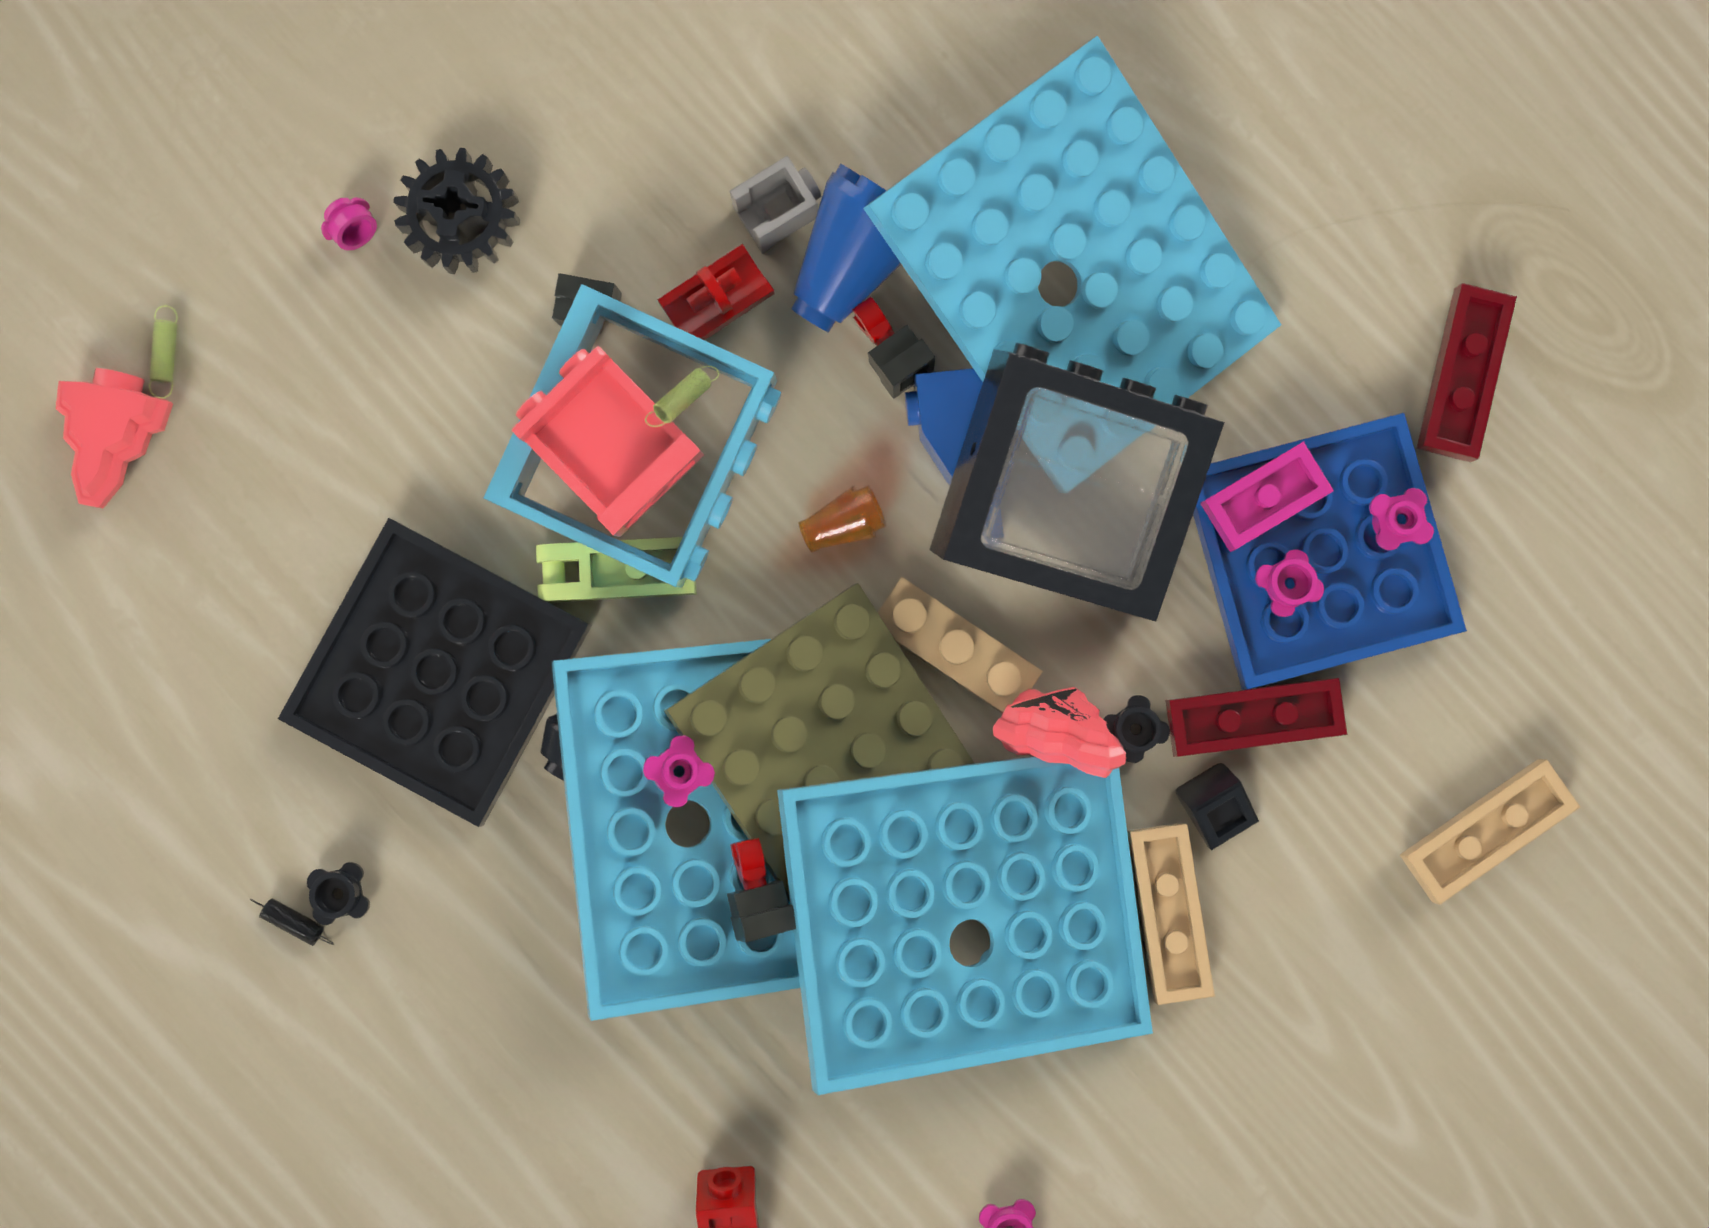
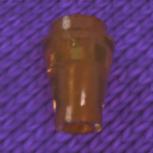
[798,485,887,553]

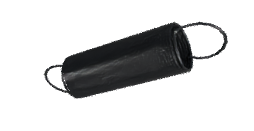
[250,898,334,946]

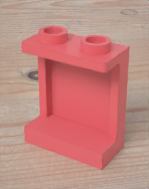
[511,346,704,537]

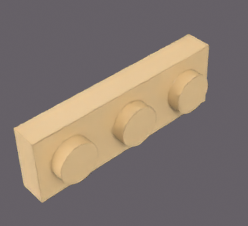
[878,577,1043,714]
[1400,759,1580,905]
[1127,822,1215,1005]

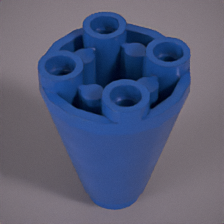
[791,163,901,332]

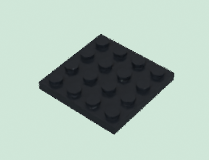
[278,518,592,827]

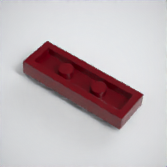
[1416,283,1517,463]
[1165,678,1348,757]

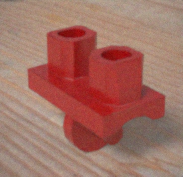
[657,243,775,340]

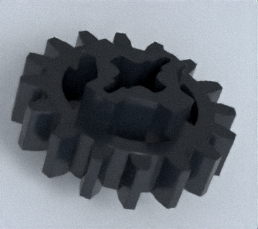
[393,148,520,274]

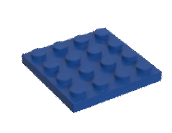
[1193,413,1467,690]

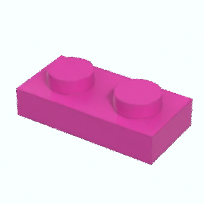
[1200,442,1334,552]

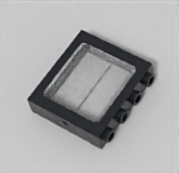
[929,343,1225,622]

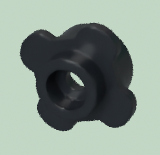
[1103,695,1170,763]
[307,862,370,925]

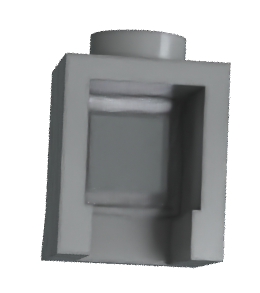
[730,156,822,254]

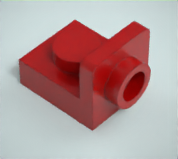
[696,1166,759,1228]

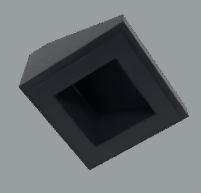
[1176,763,1259,850]

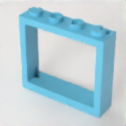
[483,284,782,588]

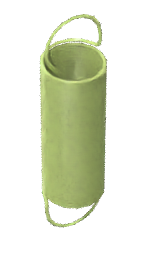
[149,305,178,398]
[645,366,719,427]

